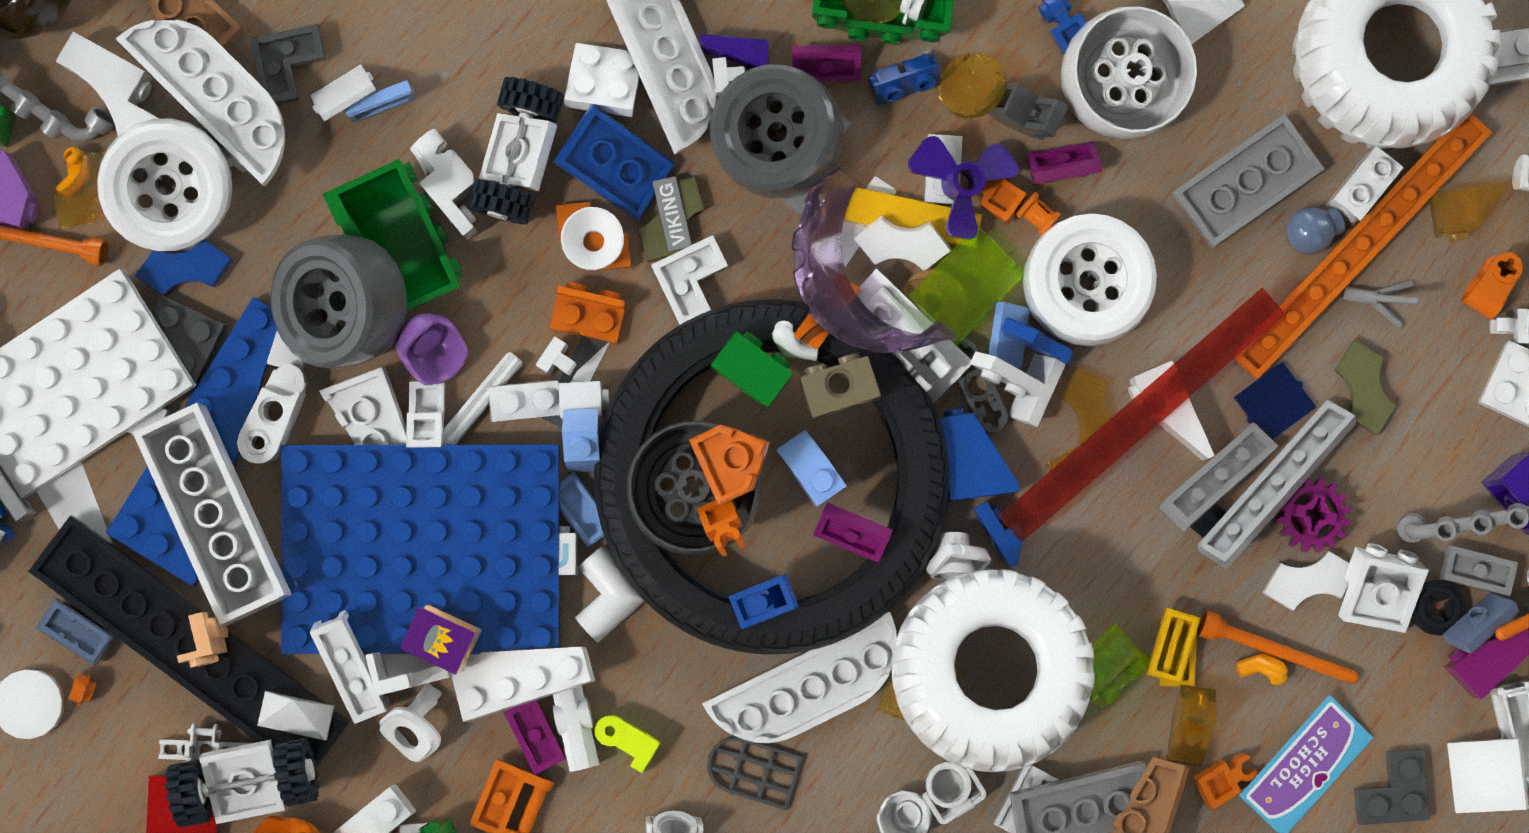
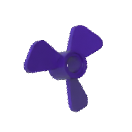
[908,136,1019,240]

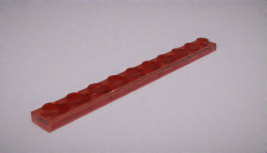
[998,287,1285,543]

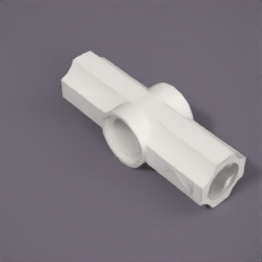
[553,686,600,772]

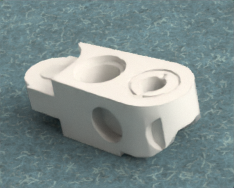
[237,364,308,464]

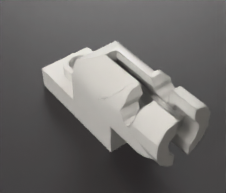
[410,129,477,240]

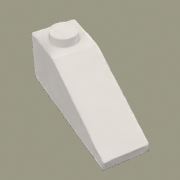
[1128,361,1215,461]
[334,784,417,833]

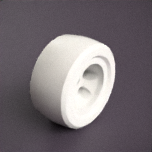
[1061,6,1197,139]
[97,118,233,251]
[1023,214,1157,347]

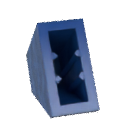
[939,408,1020,502]

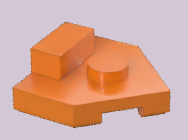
[689,424,770,506]

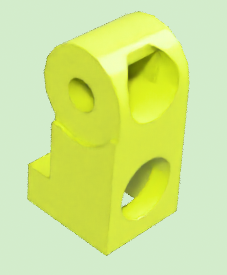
[595,715,662,773]

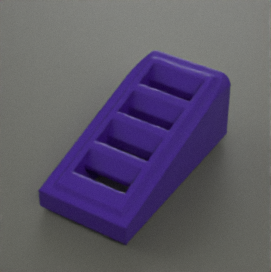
[700,34,769,68]

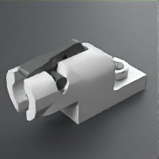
[857,286,951,392]

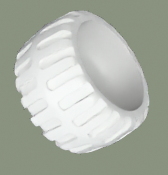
[1292,0,1501,150]
[892,570,1095,772]

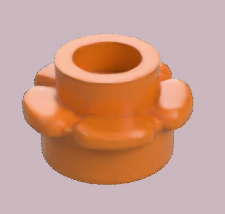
[68,673,96,707]

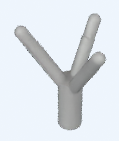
[1343,280,1420,328]

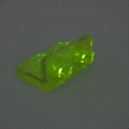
[1090,623,1151,707]

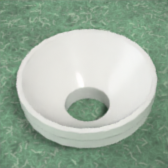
[561,207,624,270]

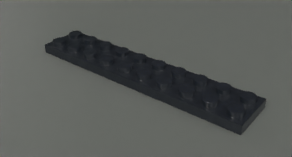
[28,515,351,768]

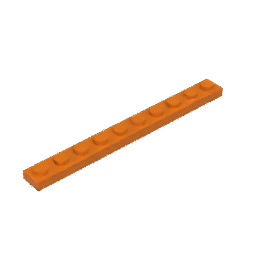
[1230,113,1493,380]

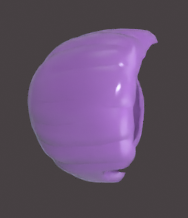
[396,313,468,385]

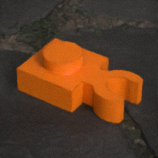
[963,179,1028,224]
[696,499,745,557]
[1192,753,1258,810]

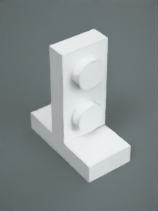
[970,351,1066,427]

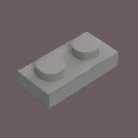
[1439,545,1518,596]

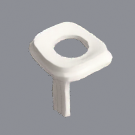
[379,683,442,762]

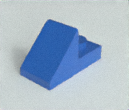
[972,501,1028,568]
[728,574,799,629]

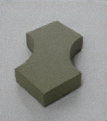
[638,177,704,263]
[1335,340,1396,436]

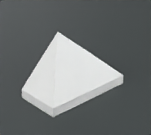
[257,691,335,740]

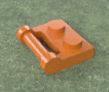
[469,759,555,833]

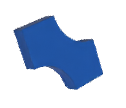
[135,240,233,297]
[1001,317,1075,368]

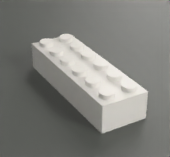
[132,403,292,625]

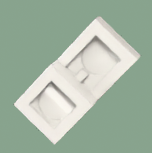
[406,382,446,448]

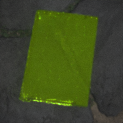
[908,226,1024,346]

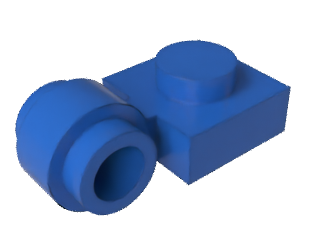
[1038,0,1086,55]

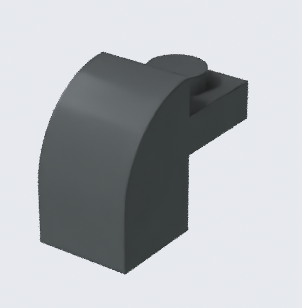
[985,82,1068,140]

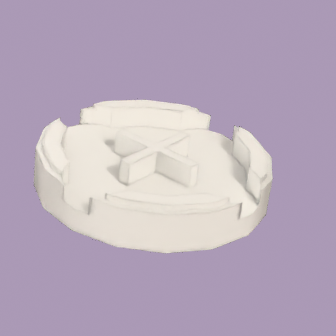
[0,669,65,739]

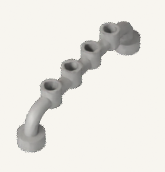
[0,72,115,142]
[1398,503,1529,543]

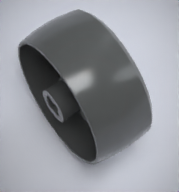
[710,64,844,198]
[270,235,407,368]
[627,421,761,556]

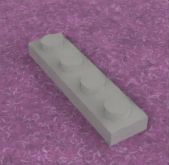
[1159,422,1279,532]

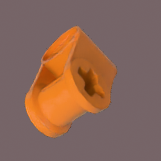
[1461,252,1523,320]

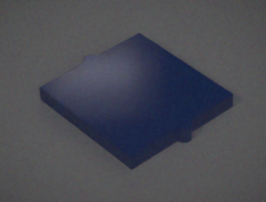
[1233,362,1316,440]

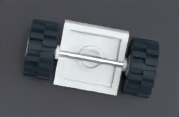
[468,77,564,225]
[165,738,319,828]

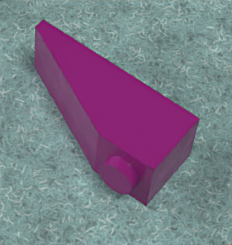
[1444,629,1529,699]

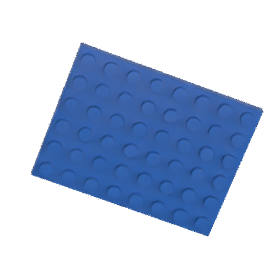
[281,445,560,654]

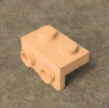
[177,612,228,668]

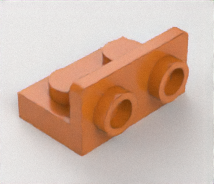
[550,282,627,344]

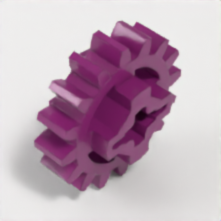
[1274,478,1352,553]

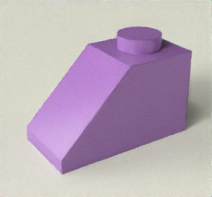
[0,150,39,231]

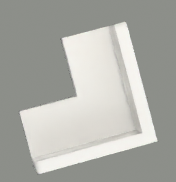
[366,652,451,696]

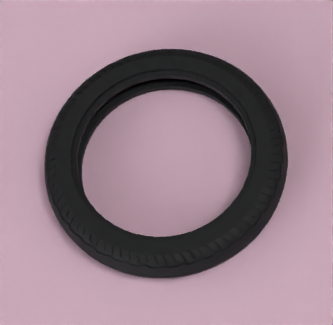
[594,299,949,655]

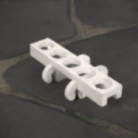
[158,723,251,762]

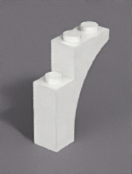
[56,32,159,182]

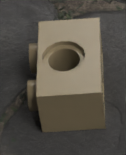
[799,353,881,420]

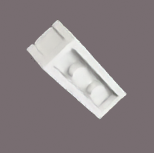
[310,610,390,724]
[1490,680,1529,791]

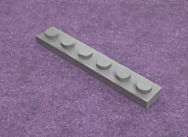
[1197,400,1356,569]

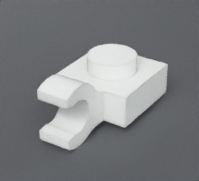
[1490,309,1529,345]

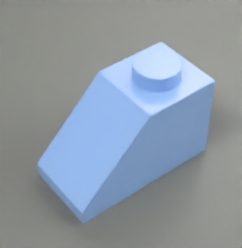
[562,408,600,472]
[776,430,846,508]

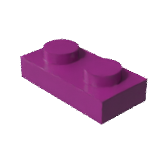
[792,45,861,82]
[1026,142,1102,184]
[813,502,893,563]
[503,700,566,775]

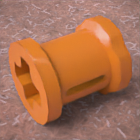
[1015,192,1061,236]

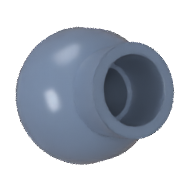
[1286,207,1345,255]

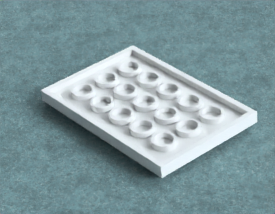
[0,268,197,498]

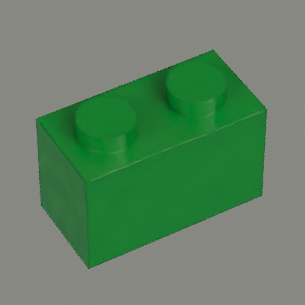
[711,331,793,410]

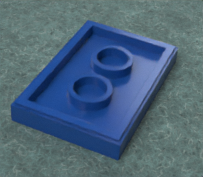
[553,105,676,221]

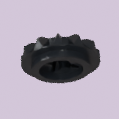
[1412,580,1466,636]

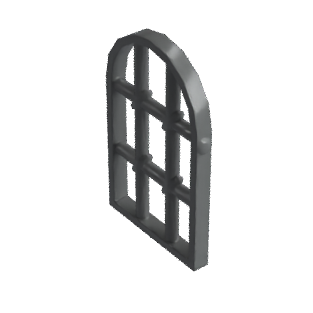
[707,737,803,810]

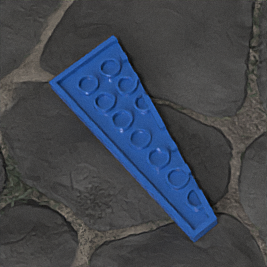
[106,297,277,586]

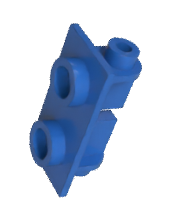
[868,53,942,105]

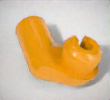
[55,147,89,200]
[1235,653,1288,685]

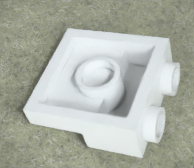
[1338,543,1429,633]

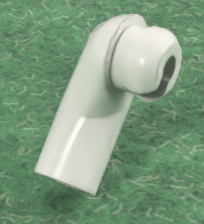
[772,321,818,361]

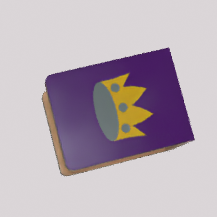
[401,605,482,675]

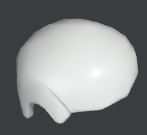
[877,790,932,833]

